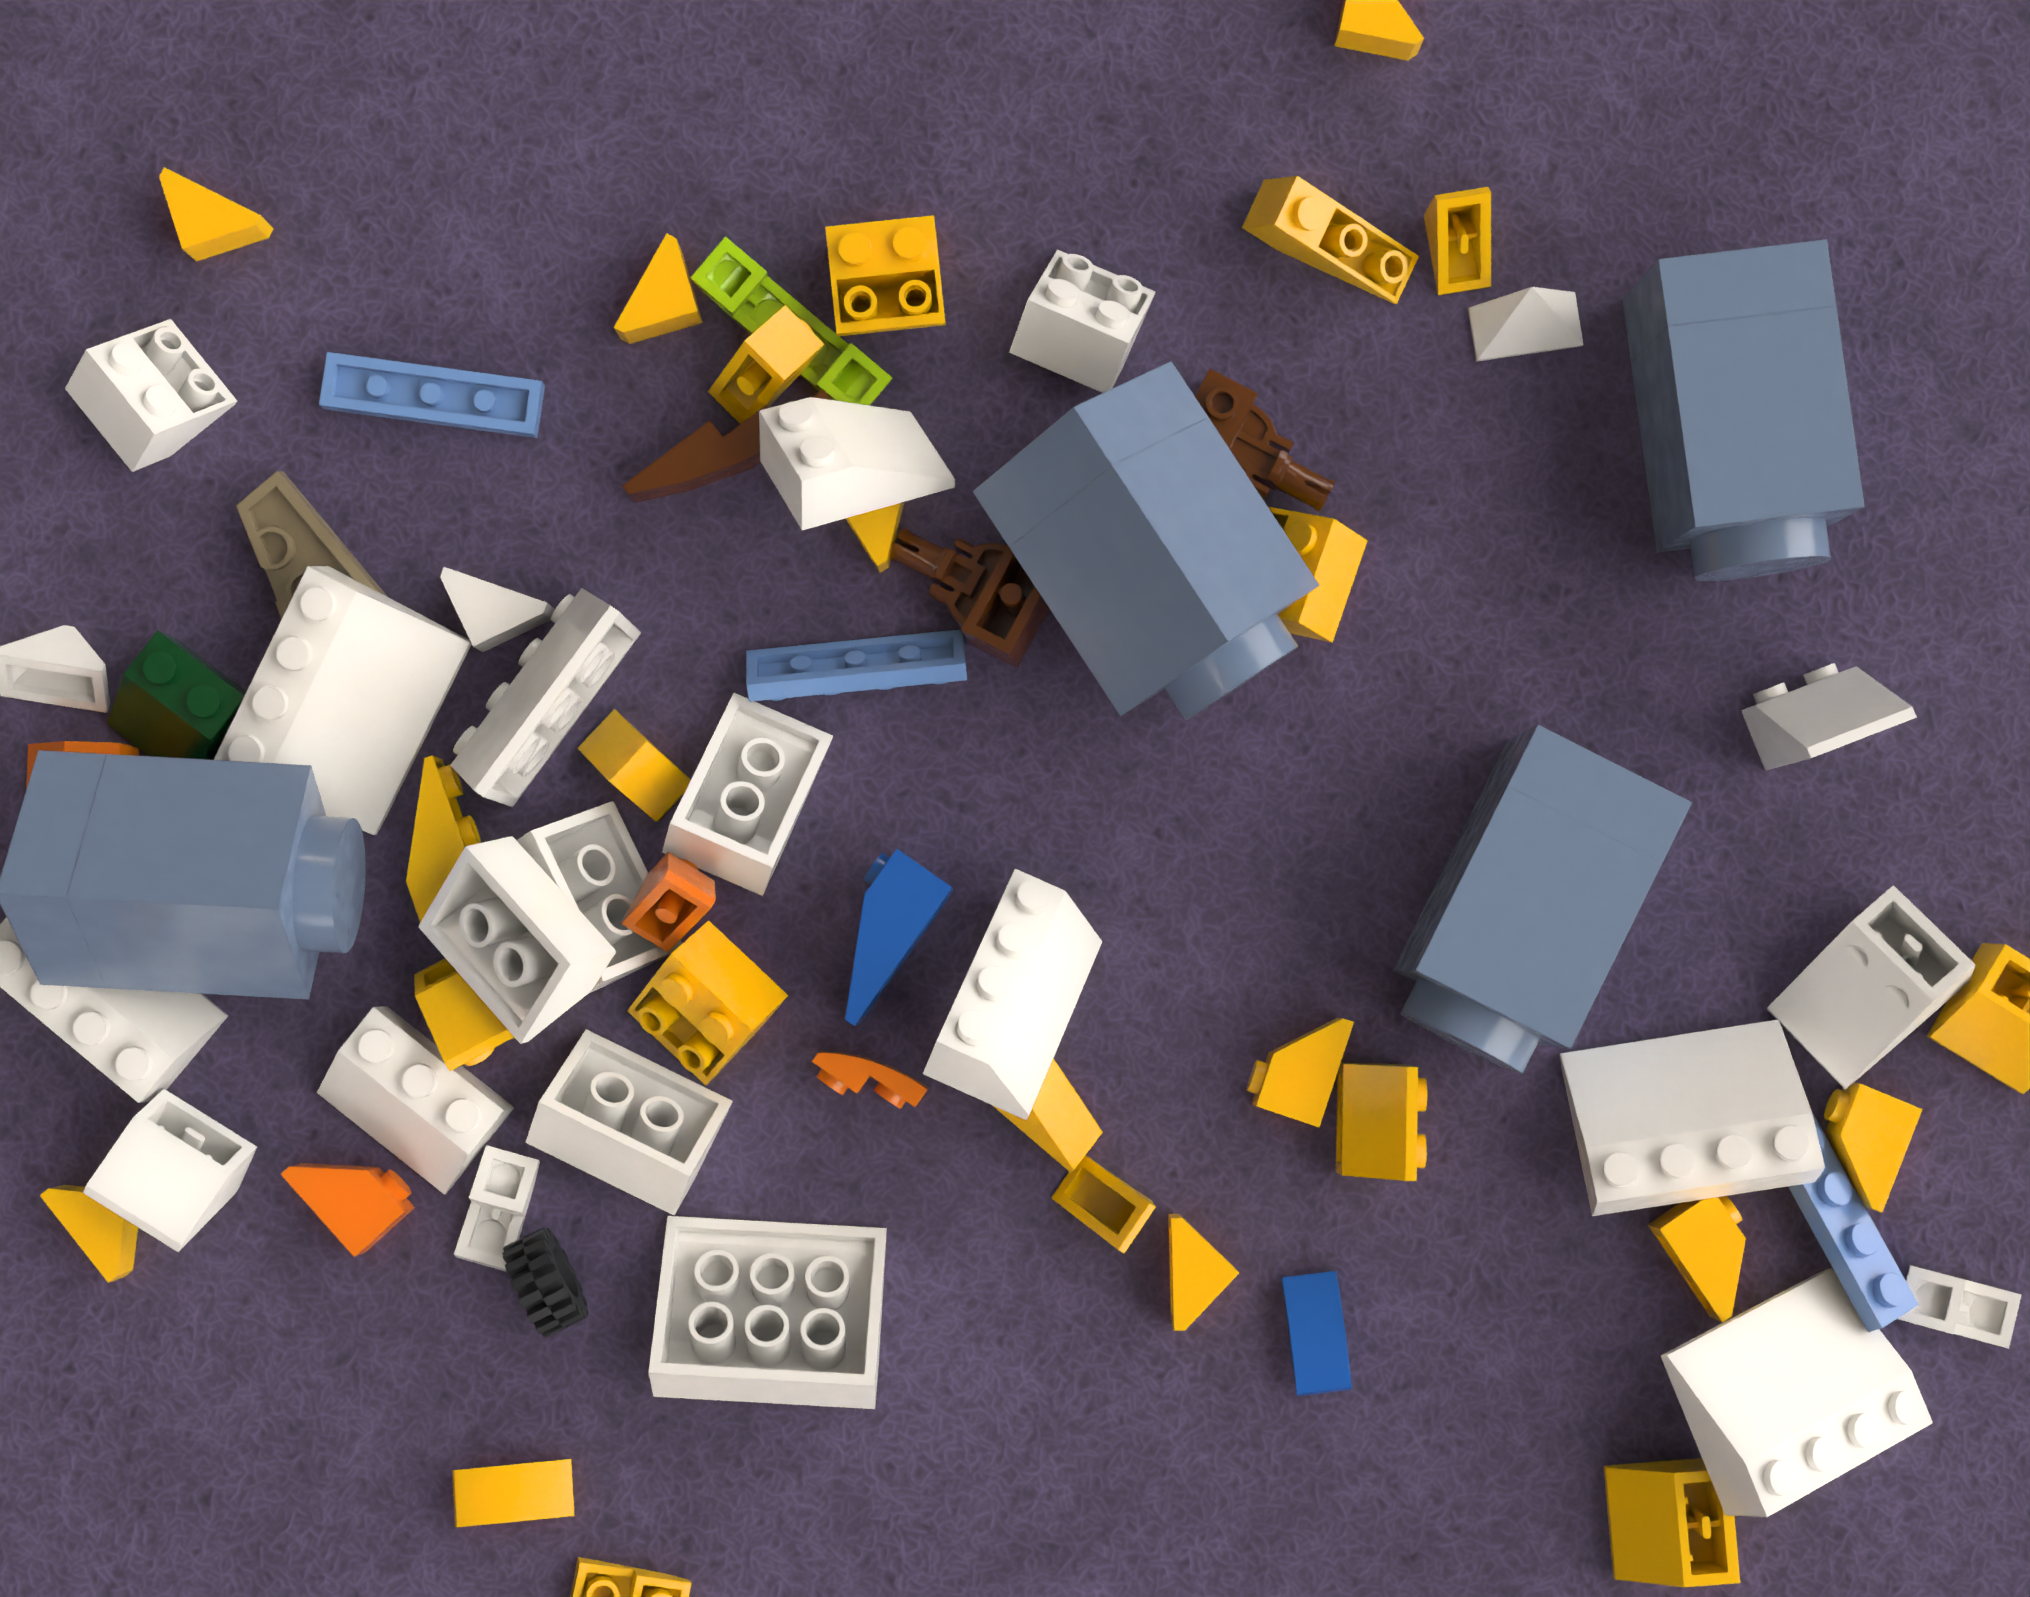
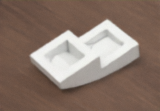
[454,1145,540,1271]
[1898,1265,2021,1349]

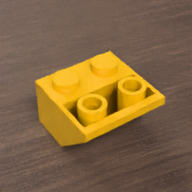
[825,215,946,337]
[1268,507,1368,643]
[627,920,788,1085]
[1927,943,2030,1094]
[414,958,516,1071]
[1336,1062,1427,1181]
[1603,1458,1740,1587]

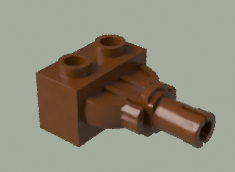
[1195,368,1336,512]
[890,528,1049,668]

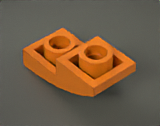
[812,1051,929,1109]

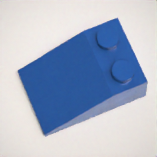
[845,849,954,1026]

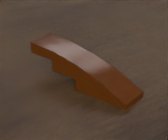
[622,389,832,503]

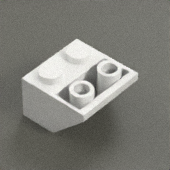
[1009,249,1156,393]
[65,319,237,472]
[83,1089,257,1252]

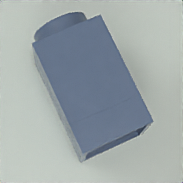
[1622,239,1865,581]
[972,361,1320,721]
[1393,725,1692,1074]
[0,750,366,1000]

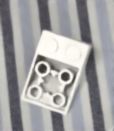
[1767,885,1975,1090]

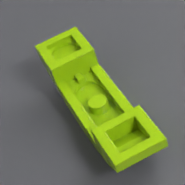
[690,236,893,406]

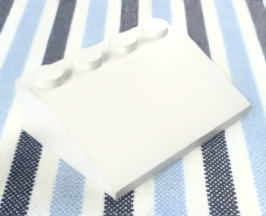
[214,566,472,835]
[450,588,641,807]
[1560,1019,1825,1216]
[648,1216,887,1409]
[1661,1269,1933,1517]

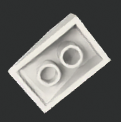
[759,397,955,530]
[1741,663,1917,771]
[662,693,833,896]

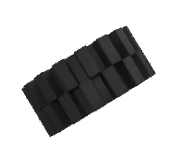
[502,1227,589,1338]

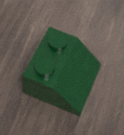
[107,630,246,760]

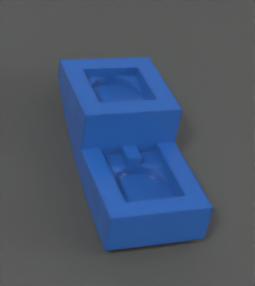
[1281,1271,1352,1396]

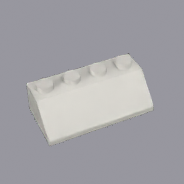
[923,869,1102,1120]
[0,917,228,1103]

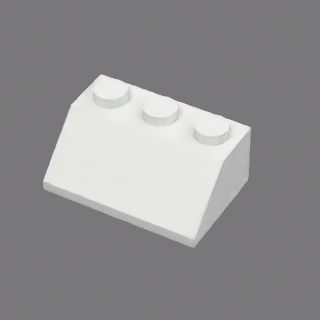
[516,801,682,993]
[418,836,617,1044]
[317,1006,514,1195]
[525,1029,733,1215]

